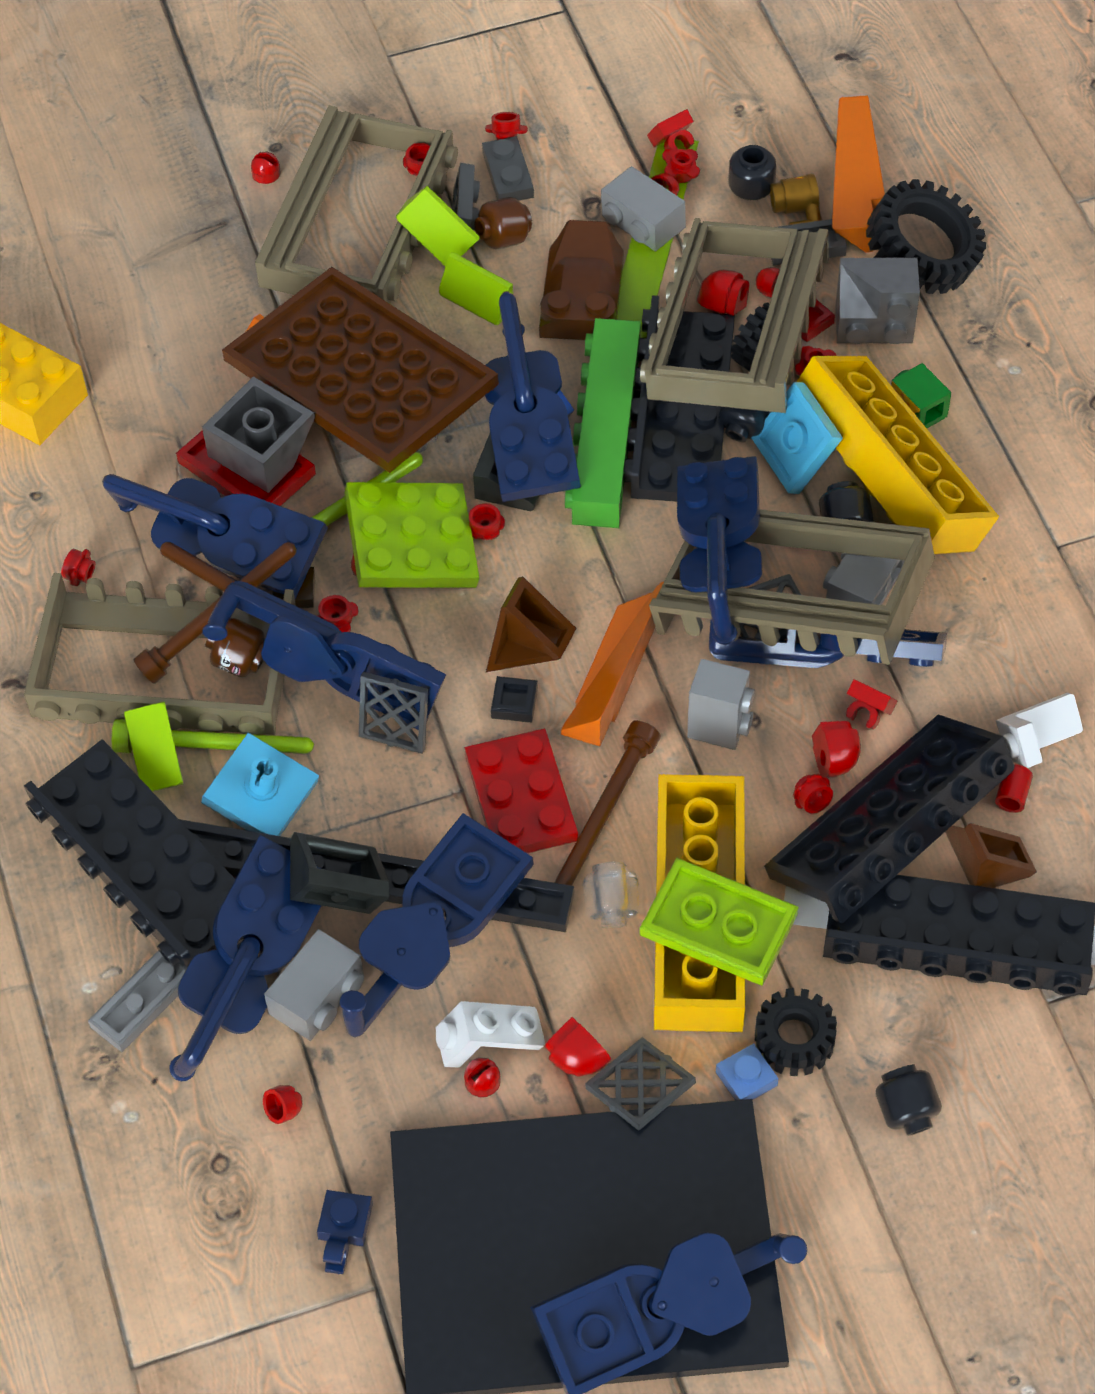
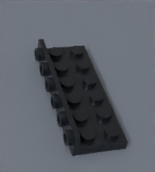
[624,295,735,502]
[764,714,1015,923]
[24,739,235,970]
[823,875,1095,996]

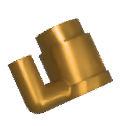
[770,173,822,225]

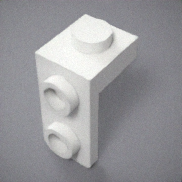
[996,693,1083,768]
[435,1001,545,1068]

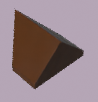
[486,576,577,672]
[945,823,1037,888]

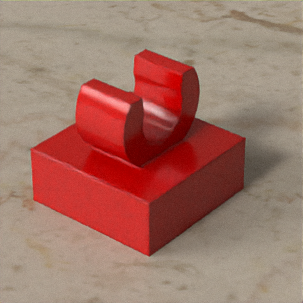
[647,109,694,151]
[846,679,898,730]

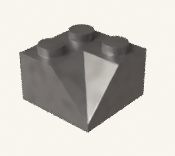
[835,258,920,344]
[202,377,315,493]

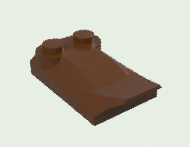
[539,220,624,340]

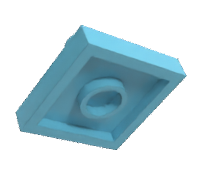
[751,382,843,494]
[201,733,319,836]

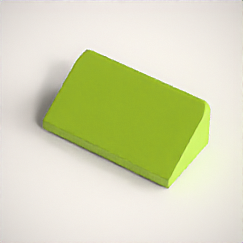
[396,186,480,266]
[439,252,513,325]
[124,701,184,792]

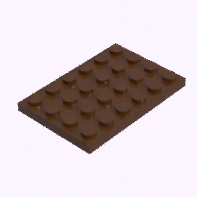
[222,267,499,473]

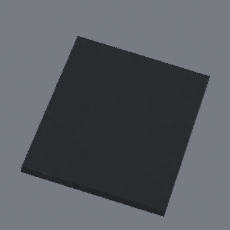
[390,1099,789,1394]

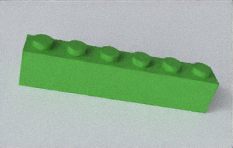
[565,318,641,528]

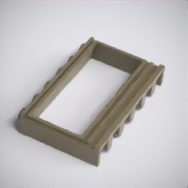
[255,105,458,304]
[640,218,829,413]
[649,509,935,665]
[24,573,296,735]

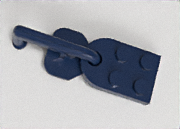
[485,291,581,502]
[677,456,762,645]
[102,474,328,599]
[203,581,446,730]
[709,619,947,668]
[340,813,534,1038]
[169,835,322,1082]
[530,1233,808,1394]

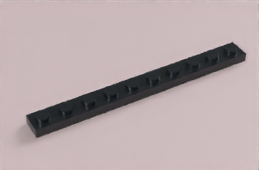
[179,819,574,932]

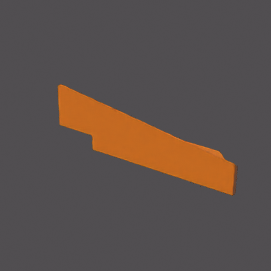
[832,95,885,253]
[561,582,664,747]

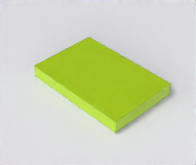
[640,857,799,986]

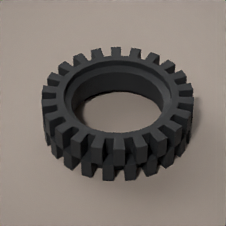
[866,179,986,294]

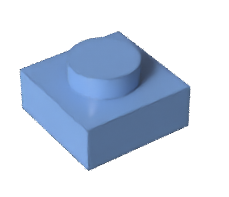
[715,1043,778,1100]

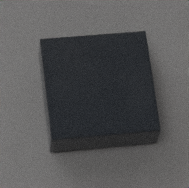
[491,676,538,723]

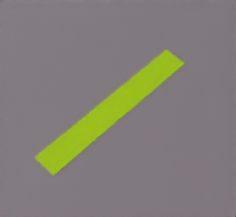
[617,139,699,338]

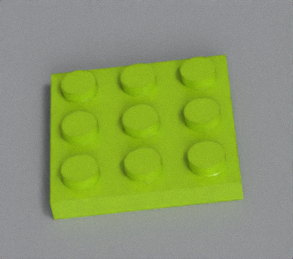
[344,482,480,588]

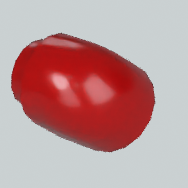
[696,269,750,316]
[812,721,861,778]
[545,1017,611,1076]

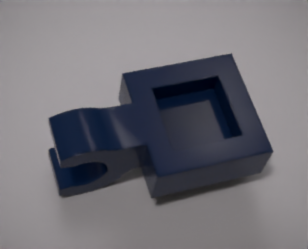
[317,1190,373,1275]

